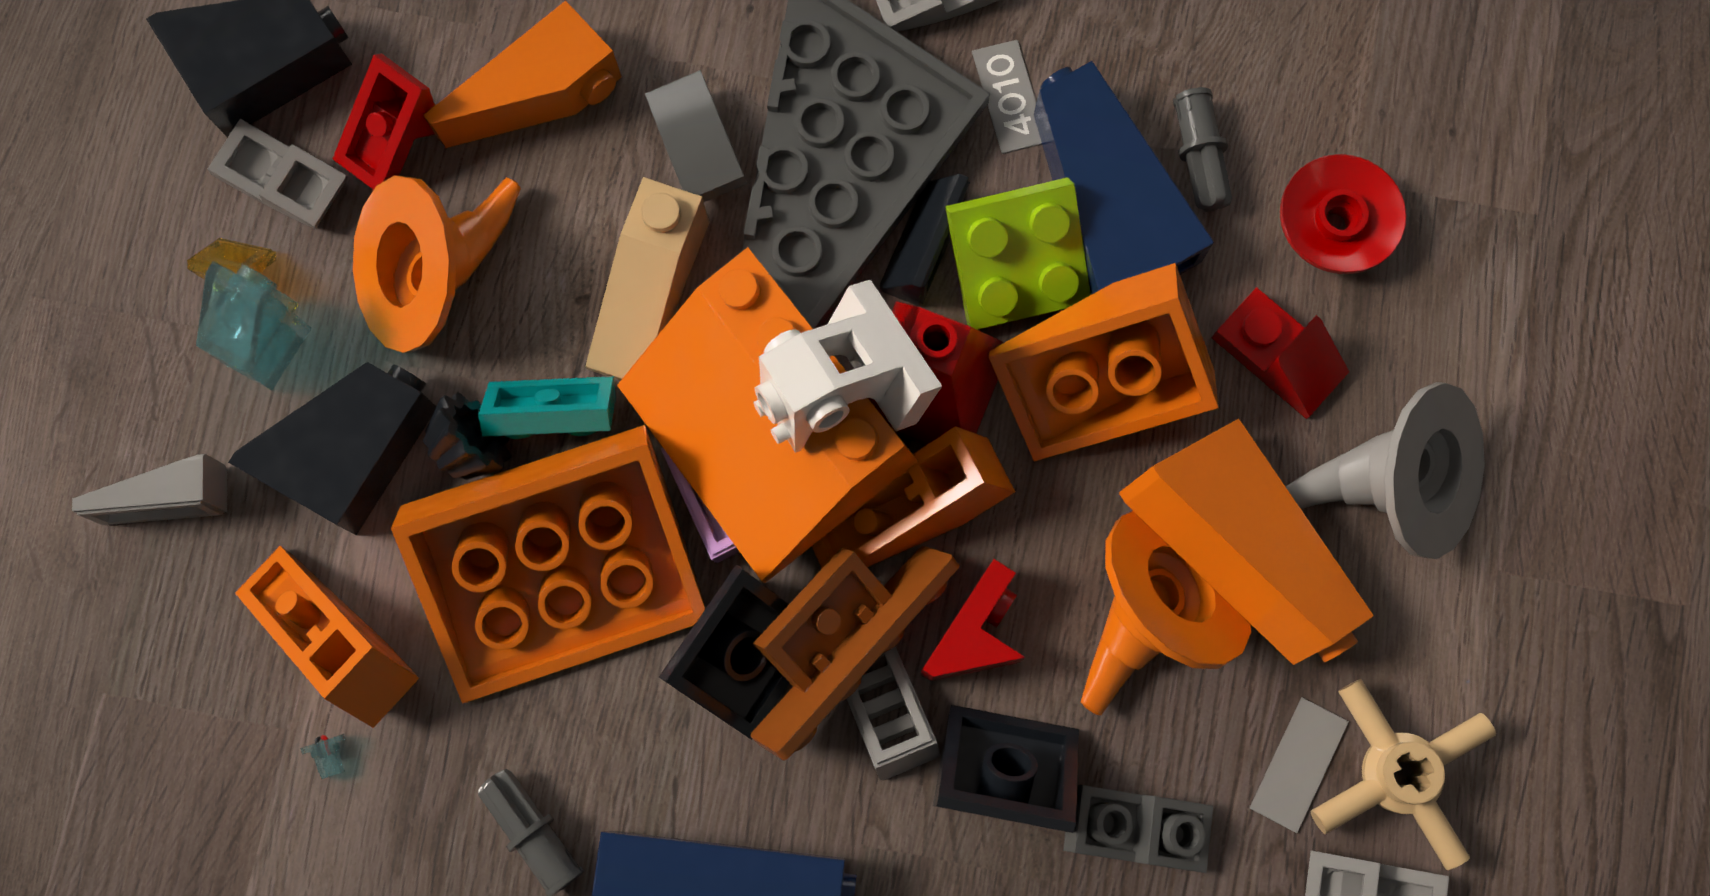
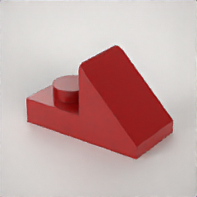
[332,53,435,190]
[1211,287,1350,419]
[920,559,1025,681]

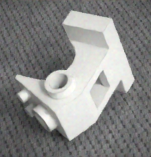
[753,280,942,453]

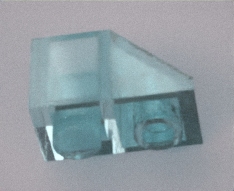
[196,261,312,391]

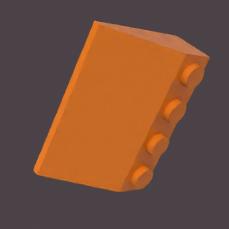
[617,247,918,583]
[391,425,706,704]

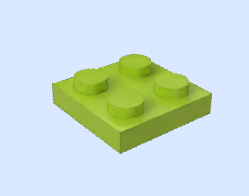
[945,177,1091,330]

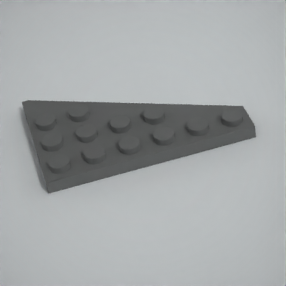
[742,0,990,329]

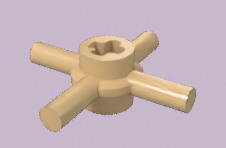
[1310,679,1496,870]

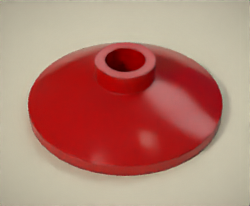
[1280,154,1406,274]

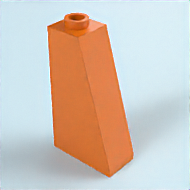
[1119,418,1374,665]

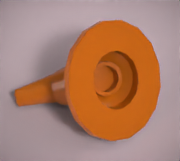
[353,176,521,353]
[1081,511,1251,716]

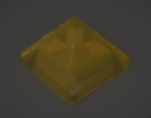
[187,238,276,298]

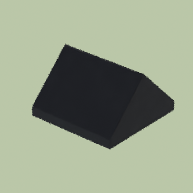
[659,565,790,740]
[933,705,1079,833]

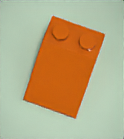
[989,263,1219,462]

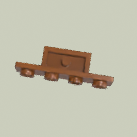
[751,546,960,761]

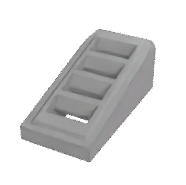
[72,454,227,525]
[847,647,940,781]

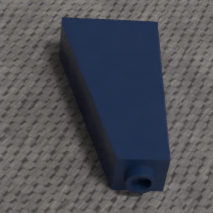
[1034,61,1214,295]
[592,831,857,896]

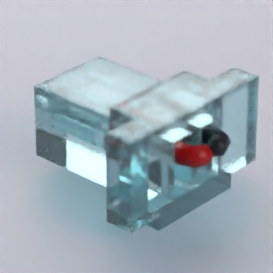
[300,734,345,779]

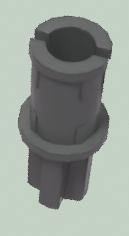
[1173,87,1232,212]
[478,769,585,896]

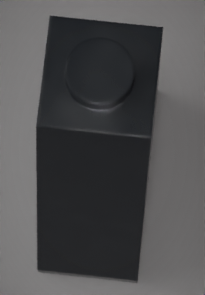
[146,0,352,138]
[228,362,436,535]

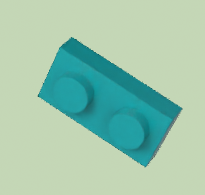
[478,376,616,439]

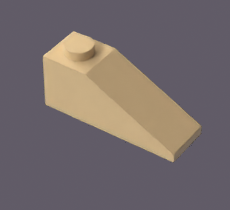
[585,177,709,381]

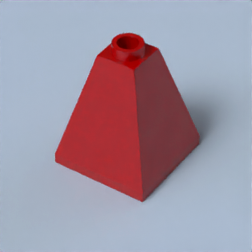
[869,301,1005,445]

